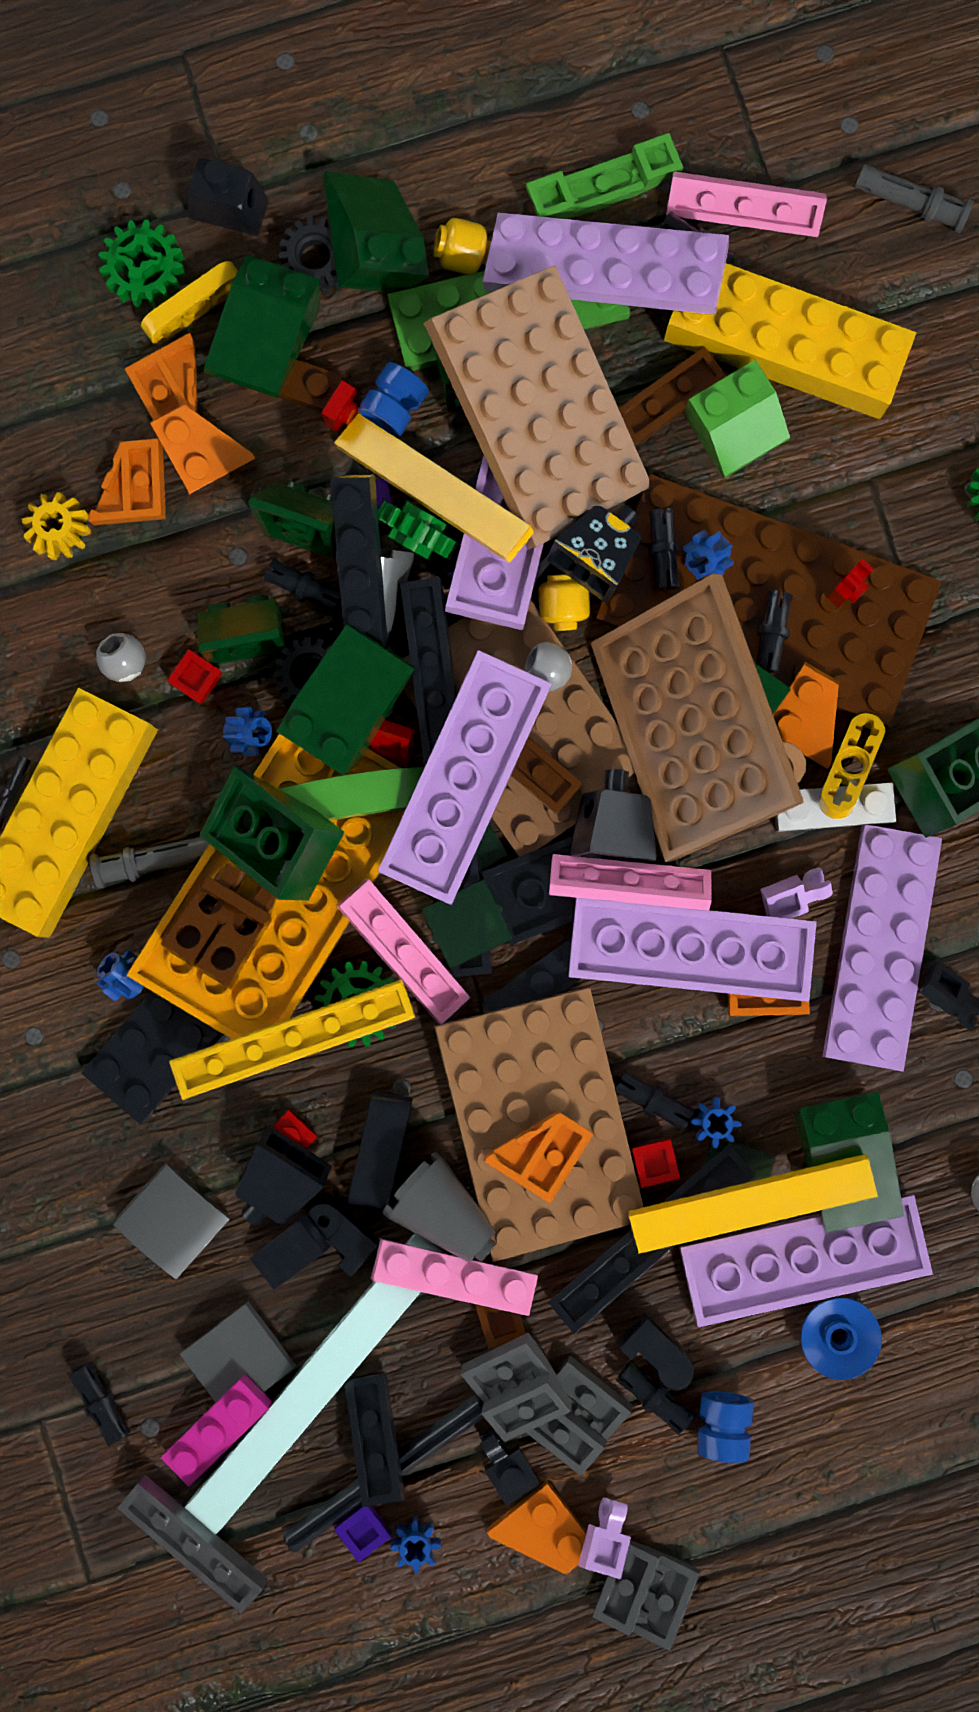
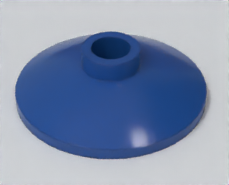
[801,1297,882,1380]

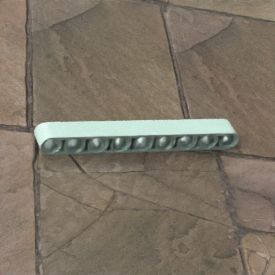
[185,1233,445,1534]

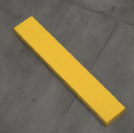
[334,413,534,563]
[169,980,415,1100]
[628,1154,878,1254]

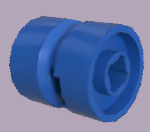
[357,362,429,438]
[697,1391,754,1463]

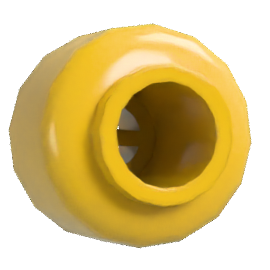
[433,218,491,275]
[538,574,590,631]

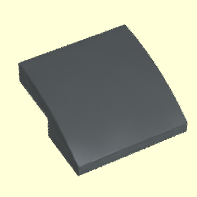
[113,1162,230,1279]
[180,1301,296,1402]
[461,1333,571,1442]
[526,1355,633,1476]
[592,1541,701,1651]

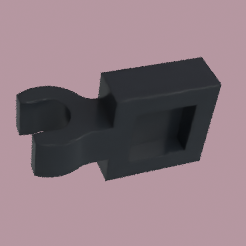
[920,960,979,1030]
[479,1427,540,1506]

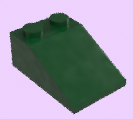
[323,171,429,293]
[204,254,320,398]
[248,481,336,560]
[276,624,416,776]
[887,718,979,838]
[200,766,345,901]
[794,1092,904,1234]

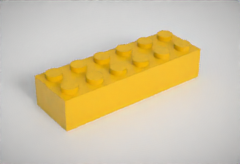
[664,263,916,419]
[0,688,158,938]

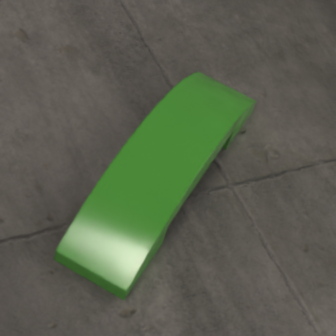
[526,133,683,219]
[279,767,424,821]

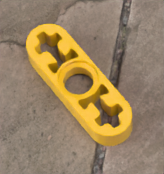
[141,261,238,344]
[819,713,885,819]

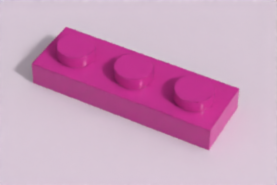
[161,1374,273,1487]

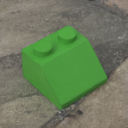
[683,359,790,479]

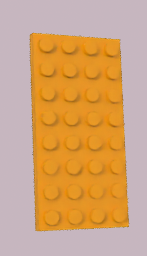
[126,734,405,1039]

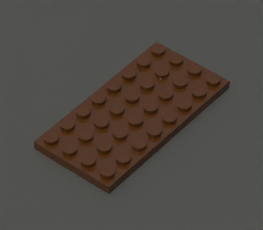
[595,474,942,728]

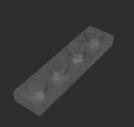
[117,1475,269,1613]

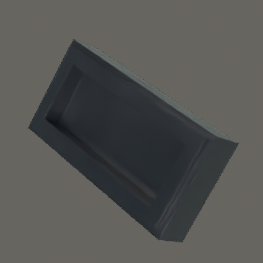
[249,1215,331,1290]

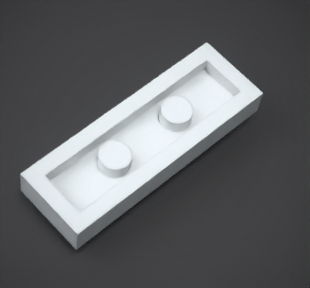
[775,783,896,832]

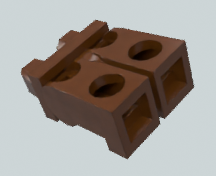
[161,863,277,990]

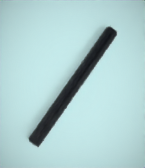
[283,1395,484,1553]

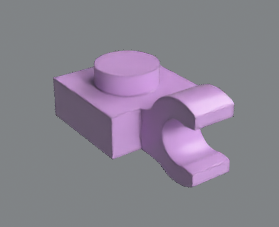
[760,868,833,919]
[578,1497,631,1579]

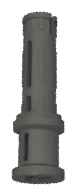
[854,164,975,234]
[90,836,209,889]

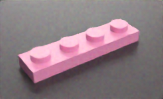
[666,171,827,237]
[549,854,712,911]
[336,879,470,1024]
[371,1239,538,1316]

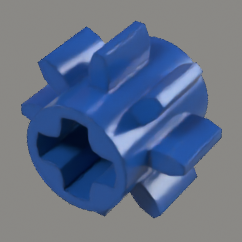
[683,529,734,580]
[223,707,272,756]
[97,950,144,1002]
[689,1097,742,1148]
[390,1516,441,1573]

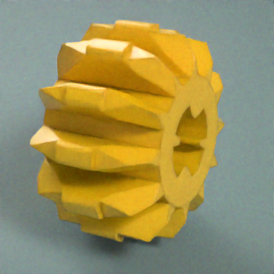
[22,492,91,560]

